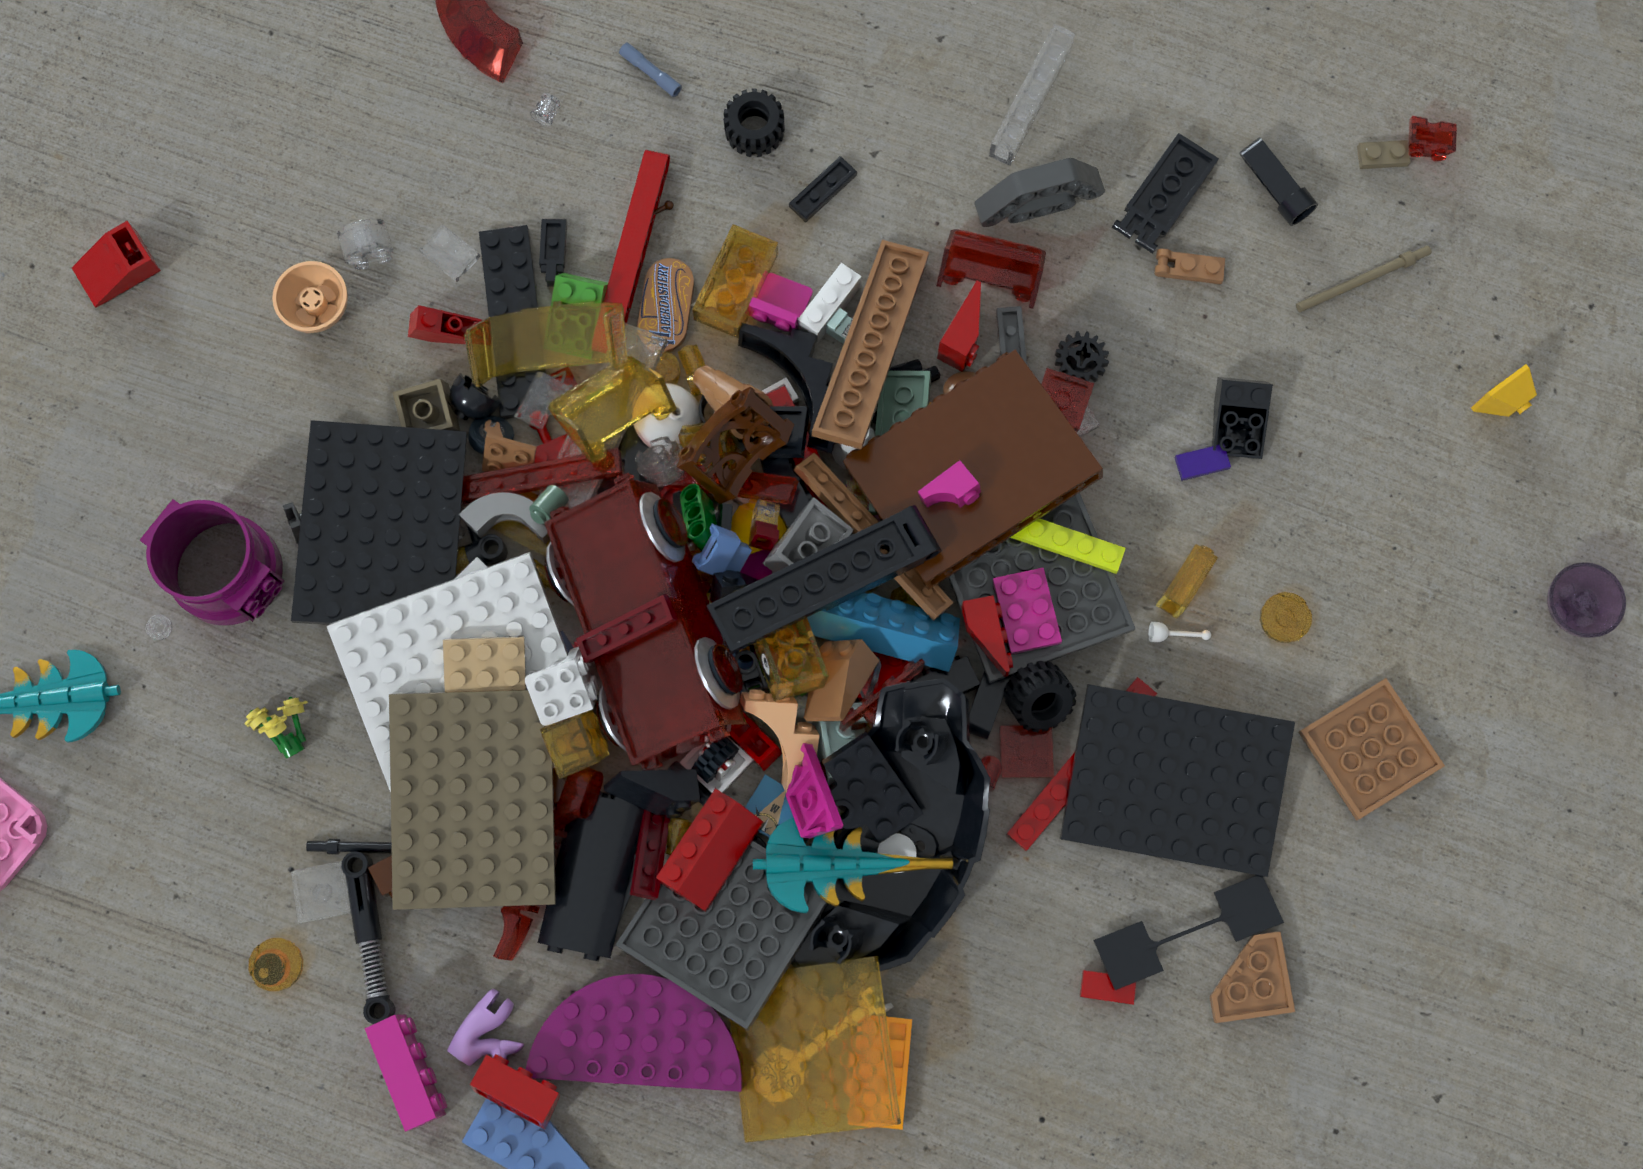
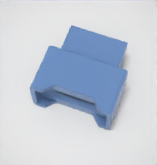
[692,524,752,575]

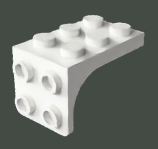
[525,646,600,726]

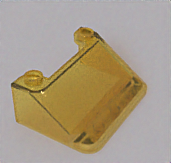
[548,356,677,463]

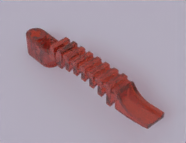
[493,763,604,961]

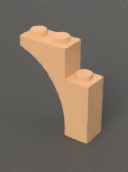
[740,689,820,792]

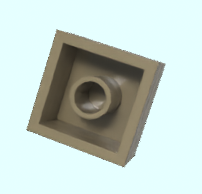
[392,379,461,431]

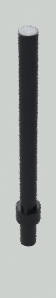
[306,839,392,855]

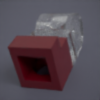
[749,499,780,551]

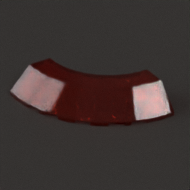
[435,0,523,83]

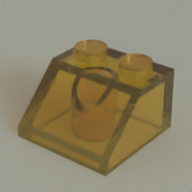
[540,710,610,779]

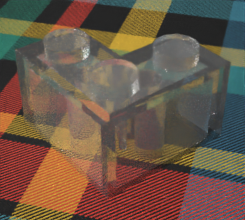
[514,372,587,429]

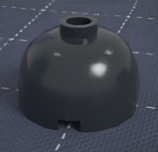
[449,373,501,421]

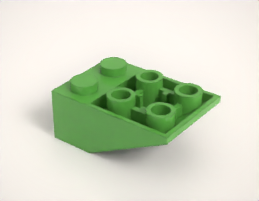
[544,273,608,359]

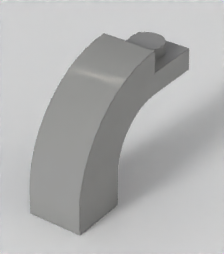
[459,492,552,544]

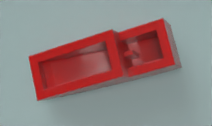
[706,702,782,771]

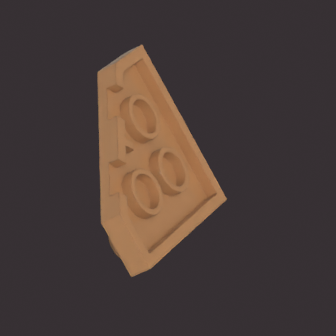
[1210,932,1295,1023]

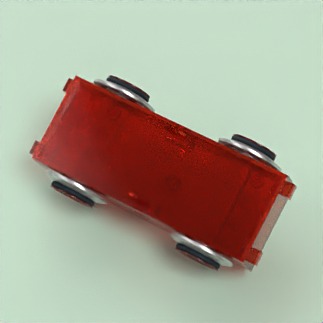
[544,473,747,770]

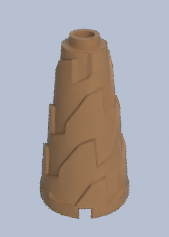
[693,365,773,439]

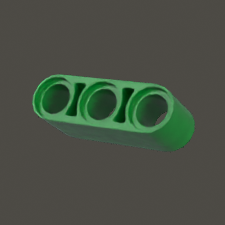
[680,484,717,552]

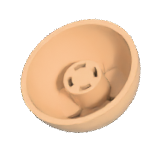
[272,261,348,333]

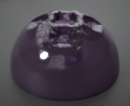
[1547,562,1626,638]

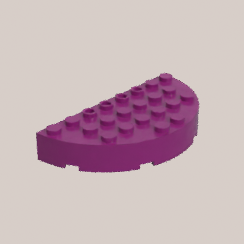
[526,974,743,1092]

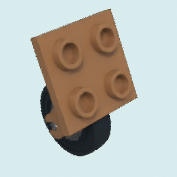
[468,415,537,484]

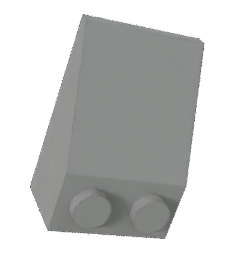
[763,497,854,573]

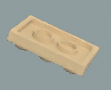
[443,636,526,693]

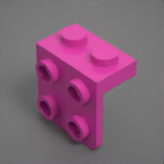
[749,273,812,332]

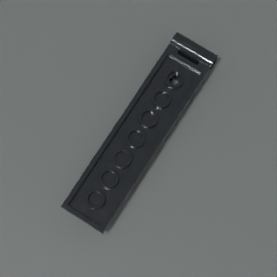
[707,505,942,654]

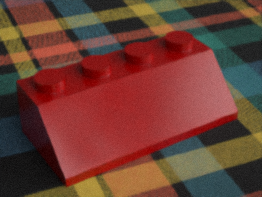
[656,788,764,912]

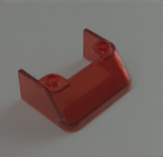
[936,229,1046,309]

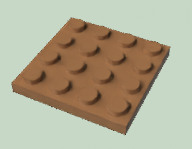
[1299,678,1445,821]

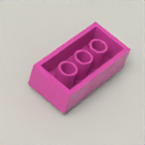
[364,1014,447,1132]

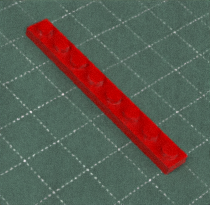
[1006,677,1158,851]

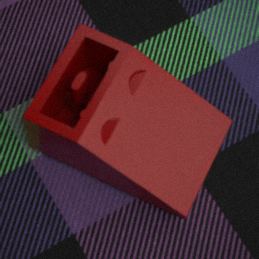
[72,220,161,308]

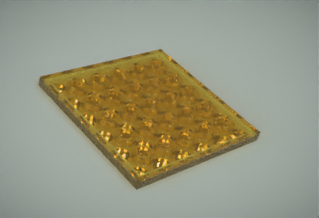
[730,956,901,1143]

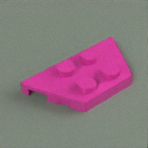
[786,743,844,838]

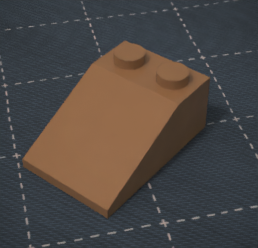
[804,639,879,721]

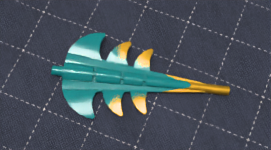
[0,650,121,743]
[753,818,953,913]

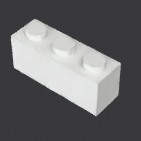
[798,263,861,343]

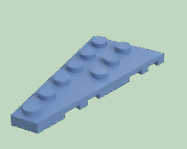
[462,1099,590,1169]

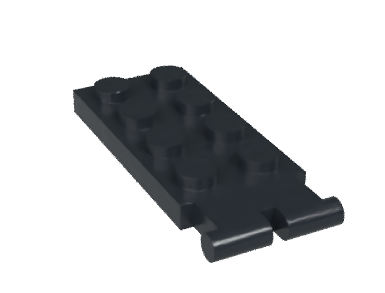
[1112,133,1219,254]

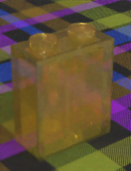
[1156,544,1218,618]

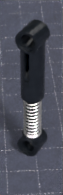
[341,852,396,1024]

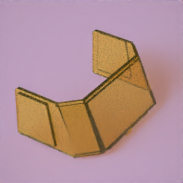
[464,301,628,387]

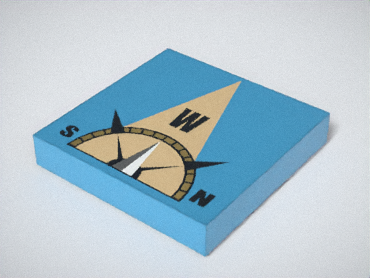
[745,774,794,838]

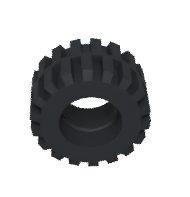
[723,89,785,157]
[1004,661,1076,732]

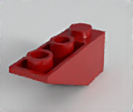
[408,305,490,346]
[961,595,1013,677]

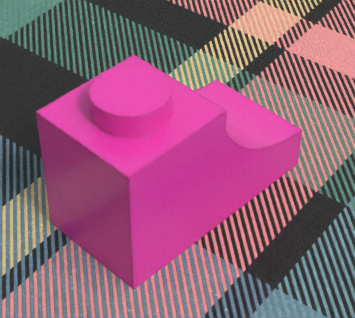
[918,460,981,508]

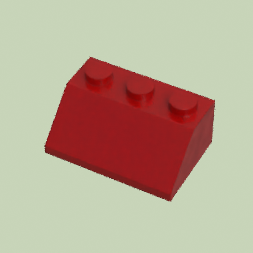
[470,1054,560,1129]

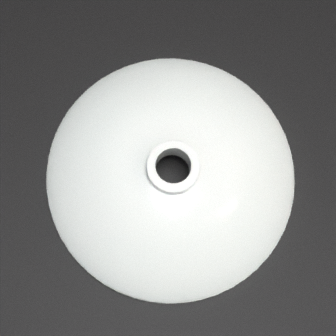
[632,383,703,455]

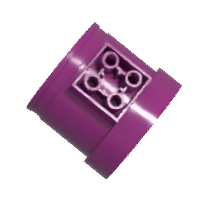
[140,499,284,626]

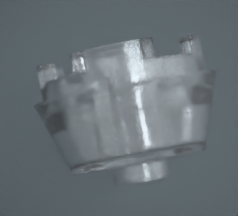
[635,436,685,487]

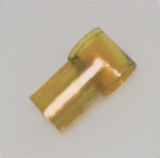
[677,344,706,397]

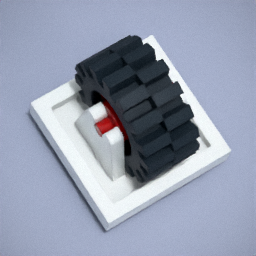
[680,725,753,793]

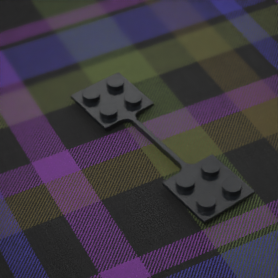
[1093,875,1284,990]

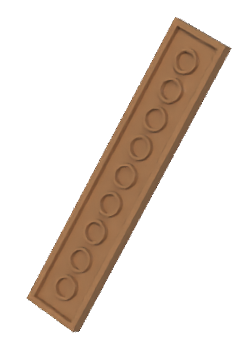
[812,240,929,450]

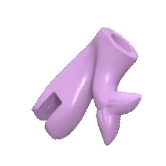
[447,988,524,1066]

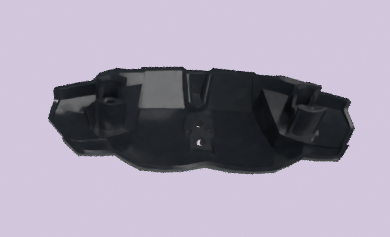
[791,678,990,1001]

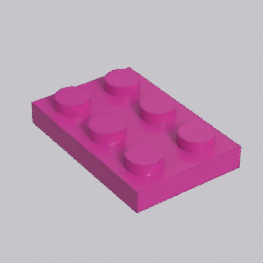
[992,567,1062,655]

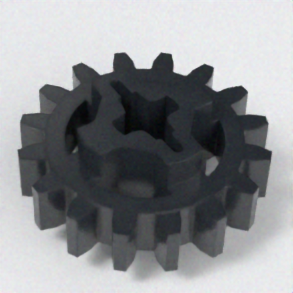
[1054,331,1109,386]

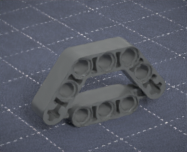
[974,158,1105,227]

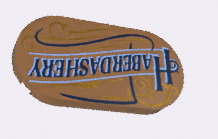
[637,258,694,354]

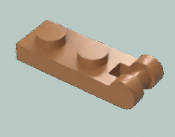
[1154,248,1225,284]

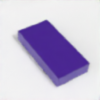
[1174,444,1231,481]

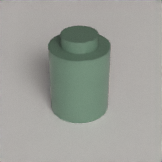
[529,485,569,525]

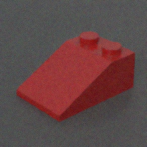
[937,280,981,372]

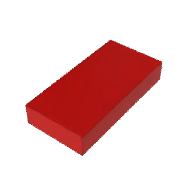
[1080,970,1136,1005]

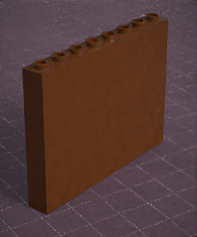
[843,349,1103,590]

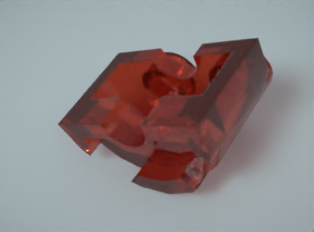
[1408,116,1457,161]

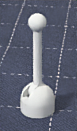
[1148,622,1211,642]

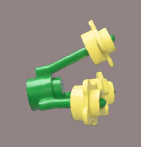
[244,697,308,759]

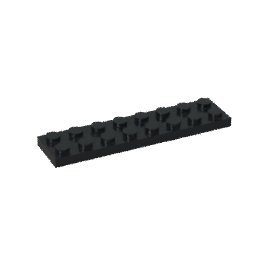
[479,225,551,419]

